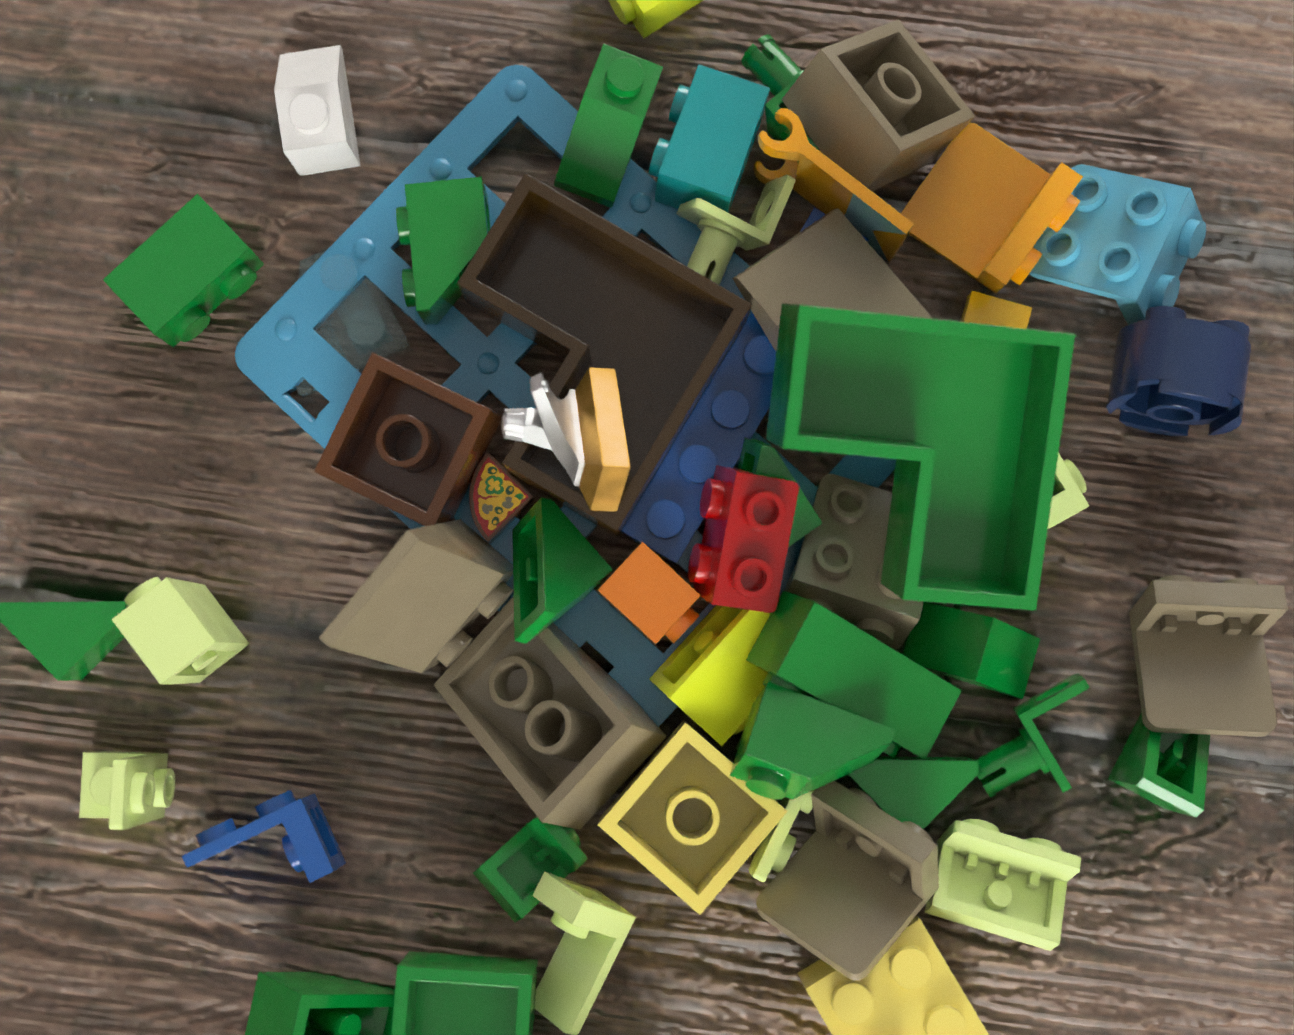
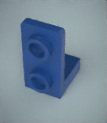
[182,790,346,883]

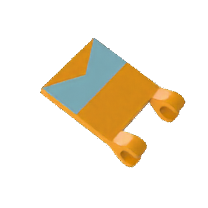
[753,108,914,263]

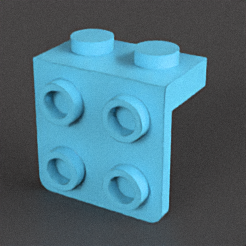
[1029,164,1206,325]

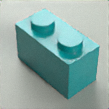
[648,64,770,213]

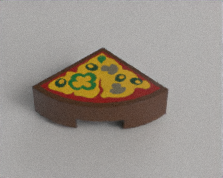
[469,452,534,544]

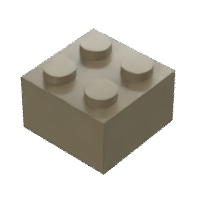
[781,19,976,192]

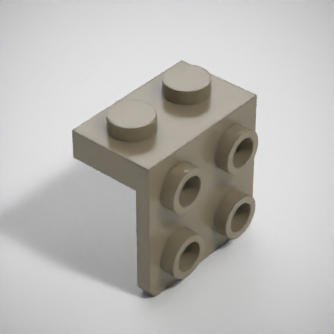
[784,474,924,650]
[1129,575,1288,737]
[756,781,939,980]

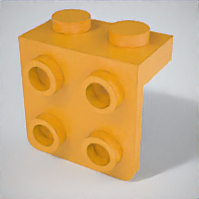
[901,123,1083,294]

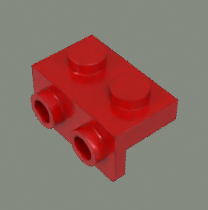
[688,465,799,613]

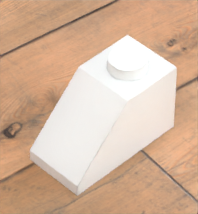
[274,45,360,176]

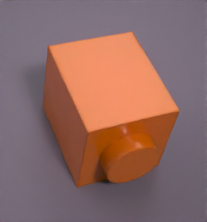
[598,542,701,645]

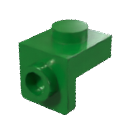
[473,816,588,923]

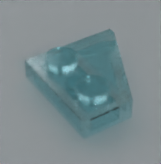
[296,248,410,399]

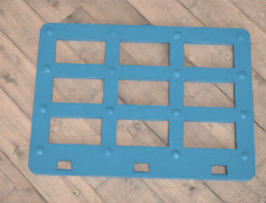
[235,65,896,727]

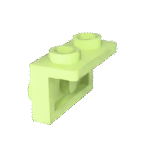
[925,819,1081,951]

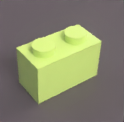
[112,577,250,684]

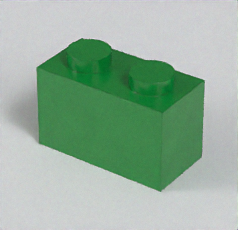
[103,194,264,348]

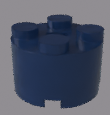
[1107,306,1251,436]

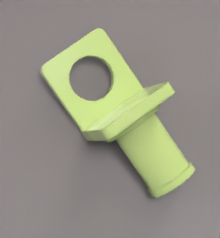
[676,175,796,285]

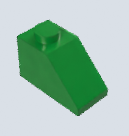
[553,44,663,208]
[730,681,895,800]
[245,972,395,1035]

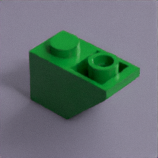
[396,176,491,325]

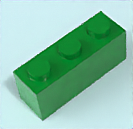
[746,590,962,760]

